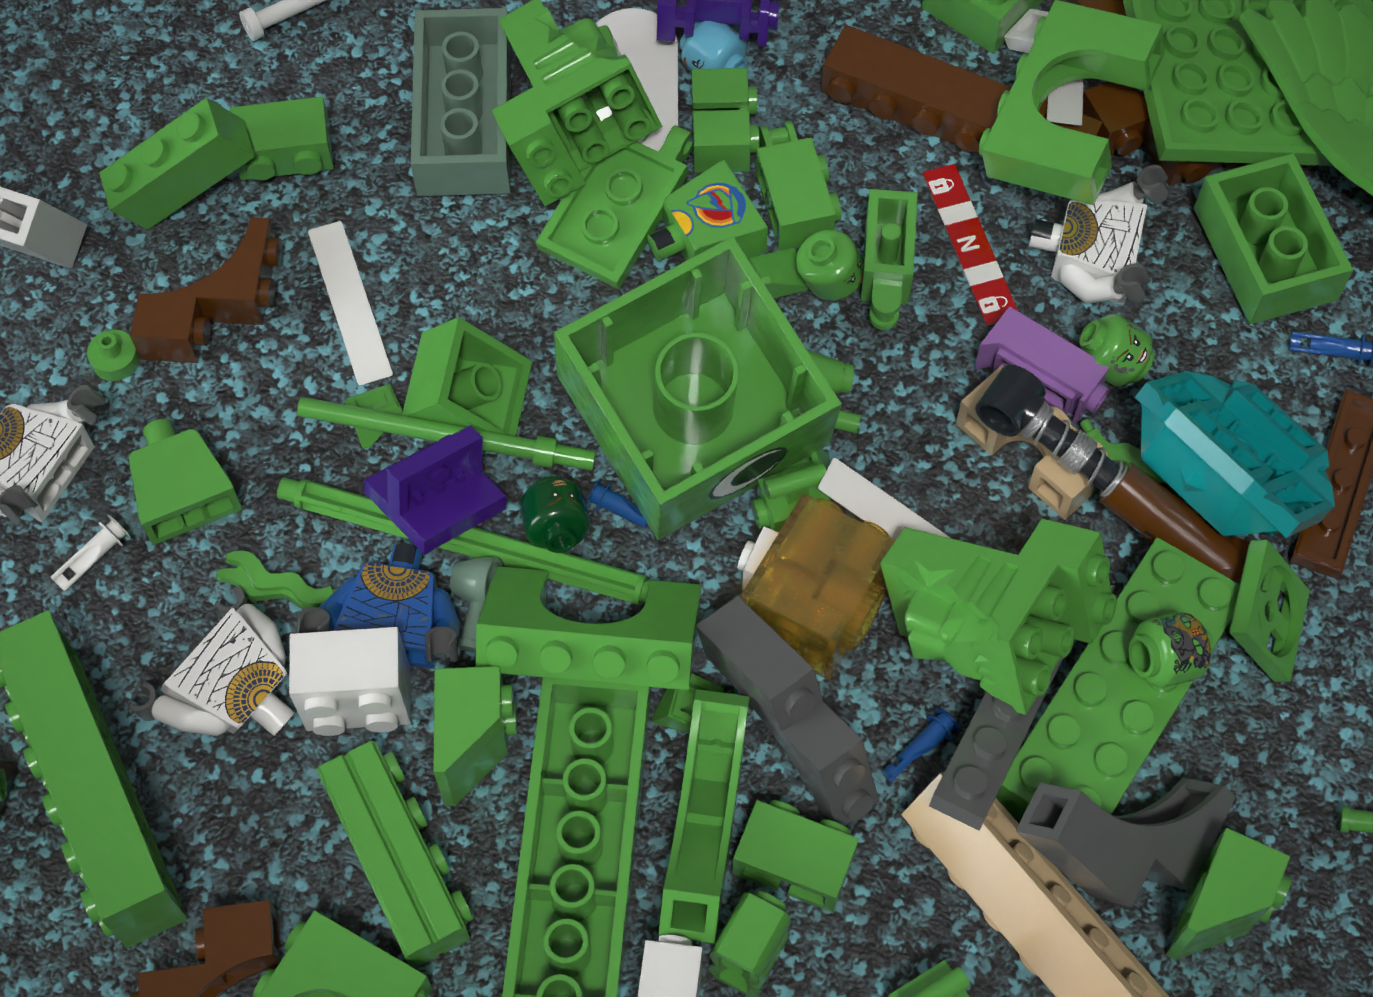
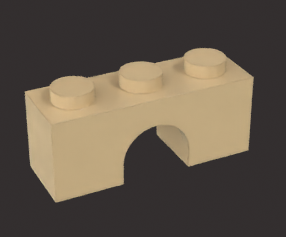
[956,365,1112,520]

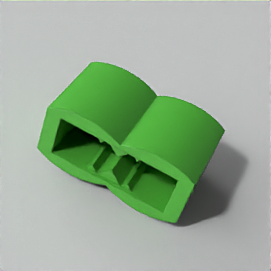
[709,891,791,997]

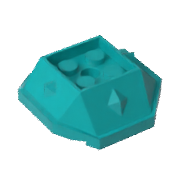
[1135,371,1335,538]

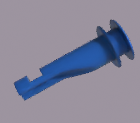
[1289,331,1373,367]
[586,478,648,529]
[882,708,960,783]

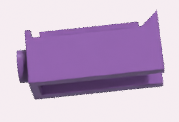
[974,306,1110,425]

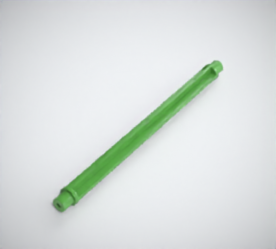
[277,477,650,605]

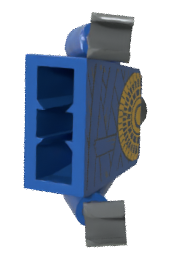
[297,543,461,669]

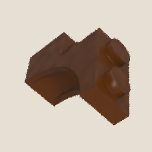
[1082,82,1243,186]
[130,217,283,364]
[130,900,282,997]

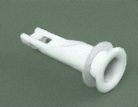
[51,515,131,591]

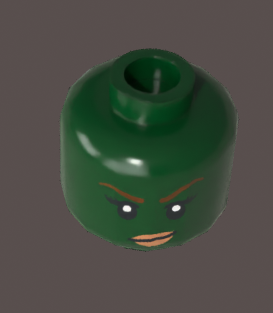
[520,476,590,553]

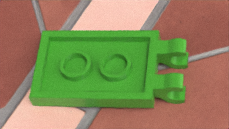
[535,125,694,289]

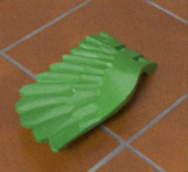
[1239,0,1373,196]

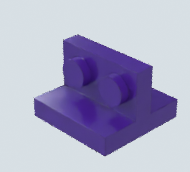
[364,425,506,555]

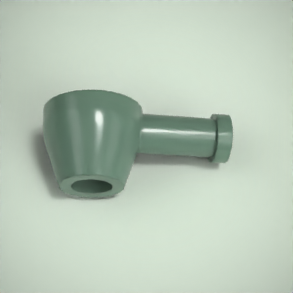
[450,557,503,653]

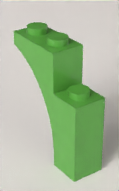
[658,689,750,944]

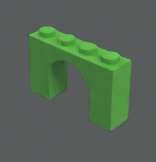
[979,0,1165,205]
[476,566,702,691]
[253,910,433,997]

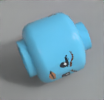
[679,21,748,72]

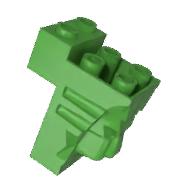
[491,0,663,206]
[880,519,1117,715]

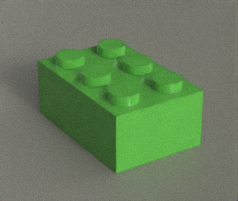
[1194,153,1353,325]

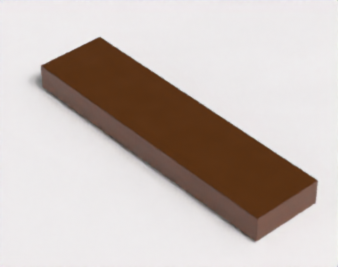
[1289,389,1373,580]

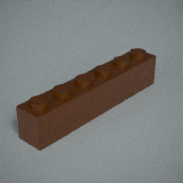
[821,24,1103,153]

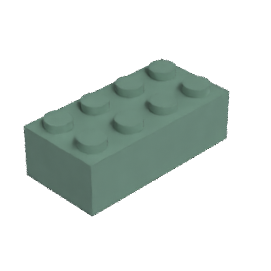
[411,8,511,196]

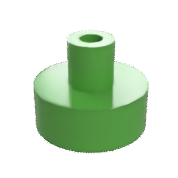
[87,330,140,381]

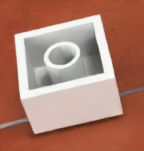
[289,627,411,736]

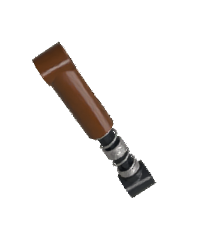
[975,364,1250,585]

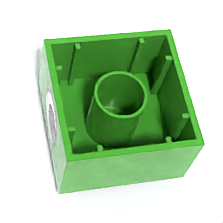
[554,236,842,540]

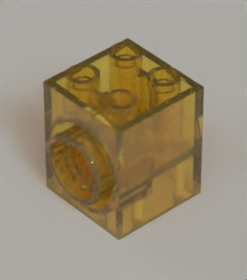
[742,493,896,681]

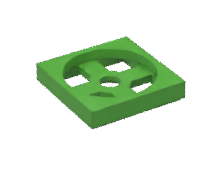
[1229,540,1310,682]

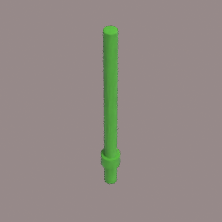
[297,397,596,471]

